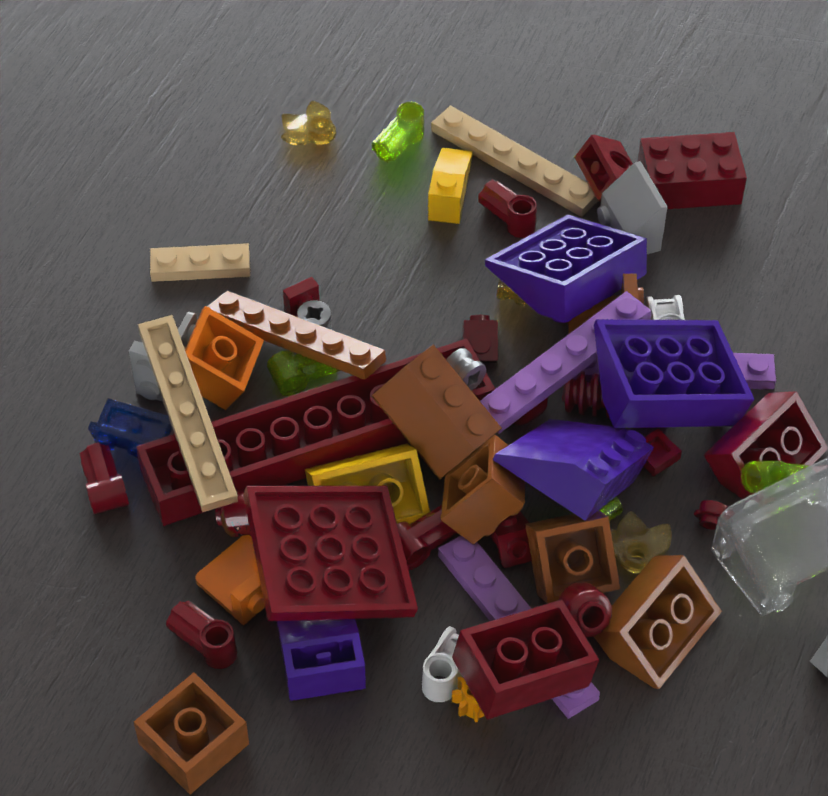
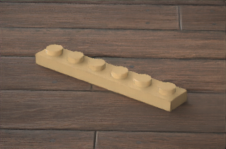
[431,105,598,217]
[138,315,238,512]

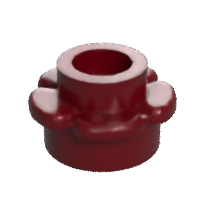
[694,500,730,530]

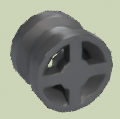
[297,300,332,330]
[446,348,486,391]

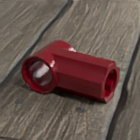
[478,179,537,238]
[79,442,129,514]
[397,505,458,570]
[166,600,237,669]

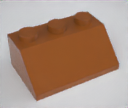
[371,344,502,480]
[594,555,722,689]

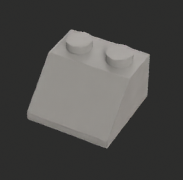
[597,161,668,254]

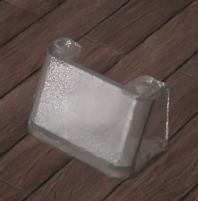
[711,458,828,616]

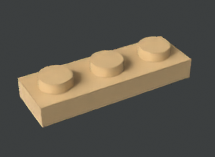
[150,243,250,282]

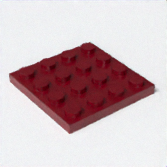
[243,486,418,621]

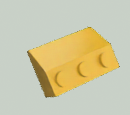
[304,444,430,524]

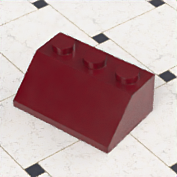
[704,391,828,512]

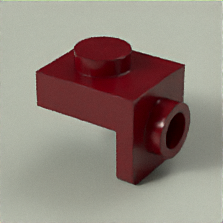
[462,314,498,363]
[490,512,532,568]

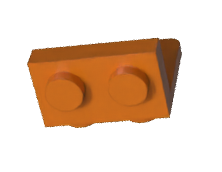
[195,535,265,626]

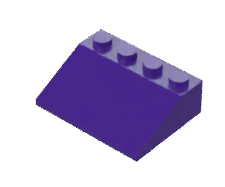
[485,215,647,323]
[594,319,754,428]
[492,419,654,521]

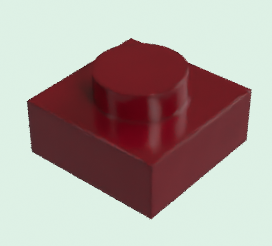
[283,277,320,317]
[643,429,682,476]

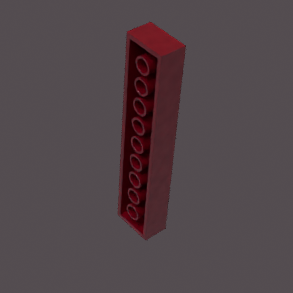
[136,338,495,526]

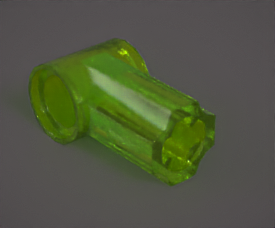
[372,102,424,163]
[267,350,341,396]
[741,461,816,497]

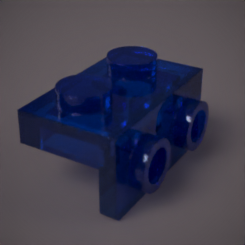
[88,398,172,458]

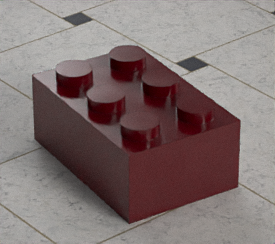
[637,132,747,209]
[452,599,599,720]

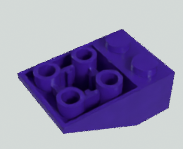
[277,619,366,701]

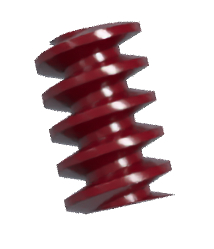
[562,371,610,420]

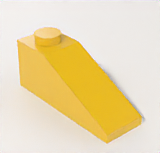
[428,148,473,224]

